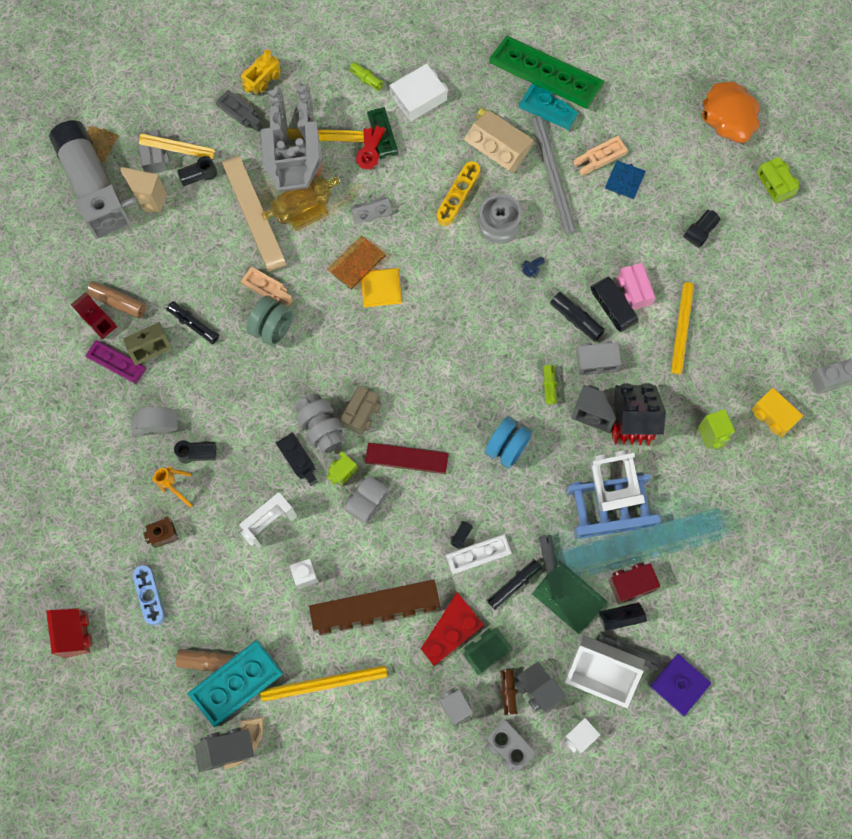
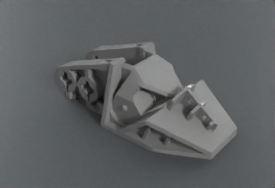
[261,82,323,192]

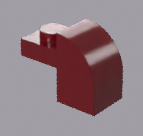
[70,292,117,340]

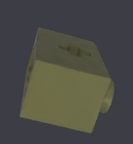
[123,322,172,366]

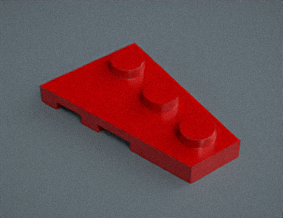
[421,592,484,666]

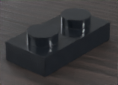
[598,602,647,631]

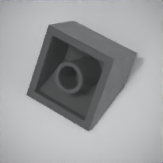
[571,385,616,433]

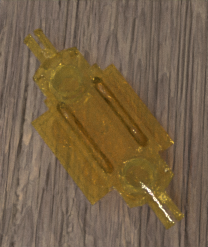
[261,176,340,231]

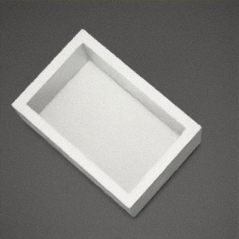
[565,635,645,708]

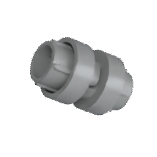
[296,393,345,454]

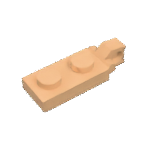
[240,267,293,306]

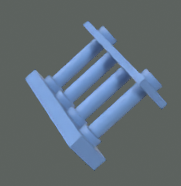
[566,472,661,539]

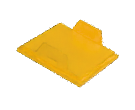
[360,268,402,307]

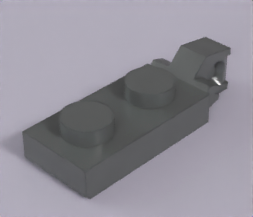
[215,90,263,132]

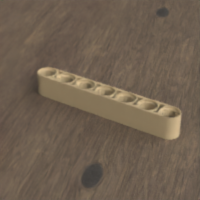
[222,155,286,272]

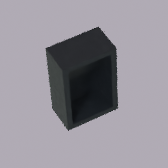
[614,383,666,435]

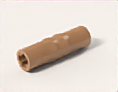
[87,281,146,319]
[176,649,235,672]

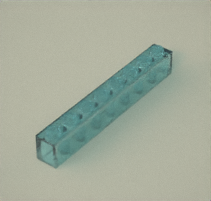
[556,508,728,581]

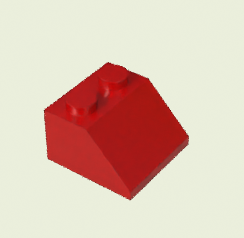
[46,608,92,658]

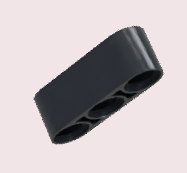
[590,276,639,332]

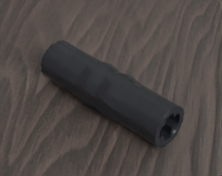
[550,291,605,342]

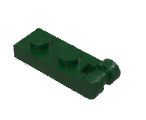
[367,107,398,159]

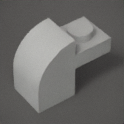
[131,407,177,436]

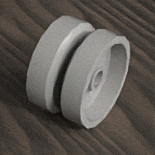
[478,193,522,244]

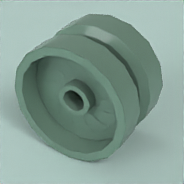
[246,295,294,346]

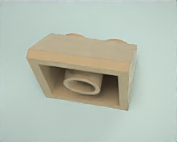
[120,167,167,213]

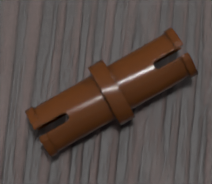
[500,669,518,715]

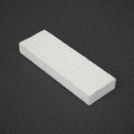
[446,534,512,575]

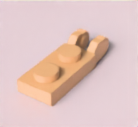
[573,136,628,176]

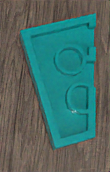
[519,84,578,130]

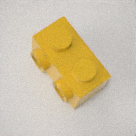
[751,388,803,438]

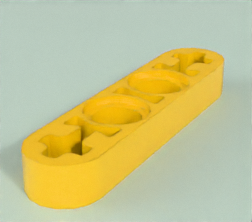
[437,161,480,226]

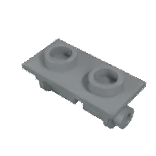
[351,196,392,224]

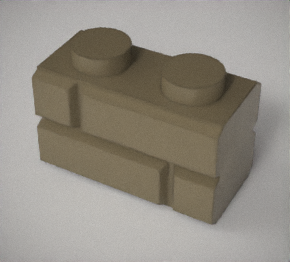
[340,386,382,435]

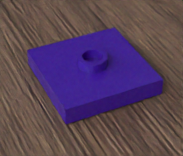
[649,654,712,717]

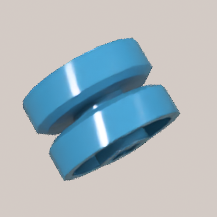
[484,416,533,469]

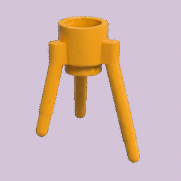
[152,466,193,508]

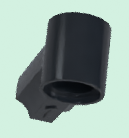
[177,156,218,186]
[683,209,721,248]
[174,440,217,464]

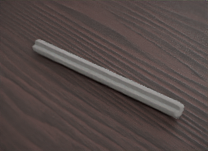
[533,116,576,234]

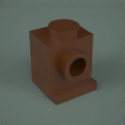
[143,516,179,548]

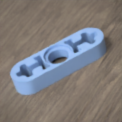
[133,565,165,626]

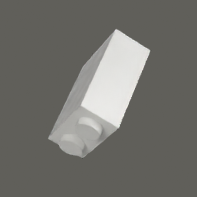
[390,64,448,122]

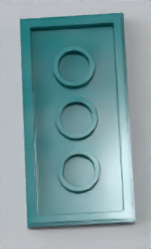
[187,639,284,727]

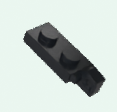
[276,432,318,486]

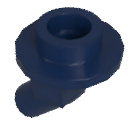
[521,257,545,278]

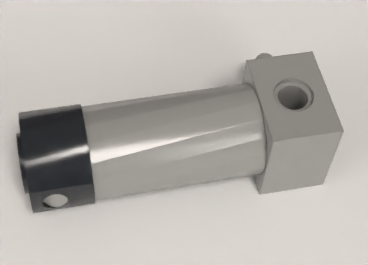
[49,120,137,239]

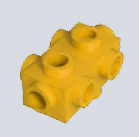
[240,49,281,95]

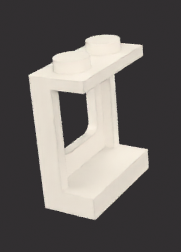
[590,450,645,511]
[239,492,297,548]

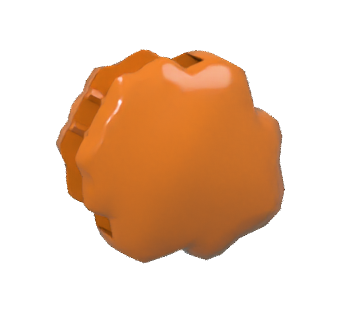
[702,81,760,144]

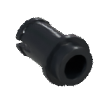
[450,521,473,549]

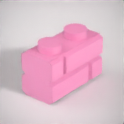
[617,263,656,310]

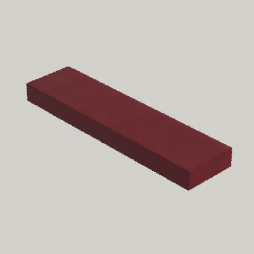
[365,443,449,475]

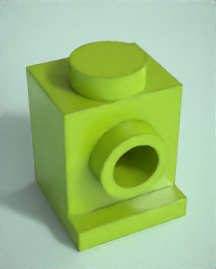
[326,451,358,487]

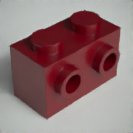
[609,562,661,605]

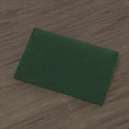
[532,561,608,634]

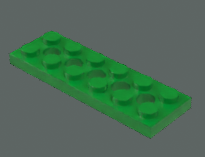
[489,35,604,109]

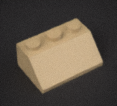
[463,110,535,173]

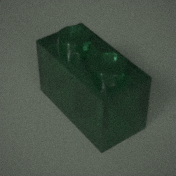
[462,627,513,676]

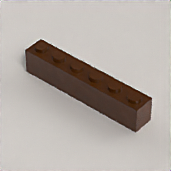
[309,579,440,636]

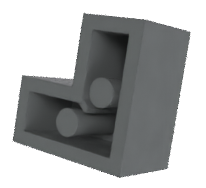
[515,661,566,714]
[194,728,254,772]

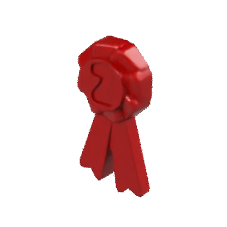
[356,125,386,170]

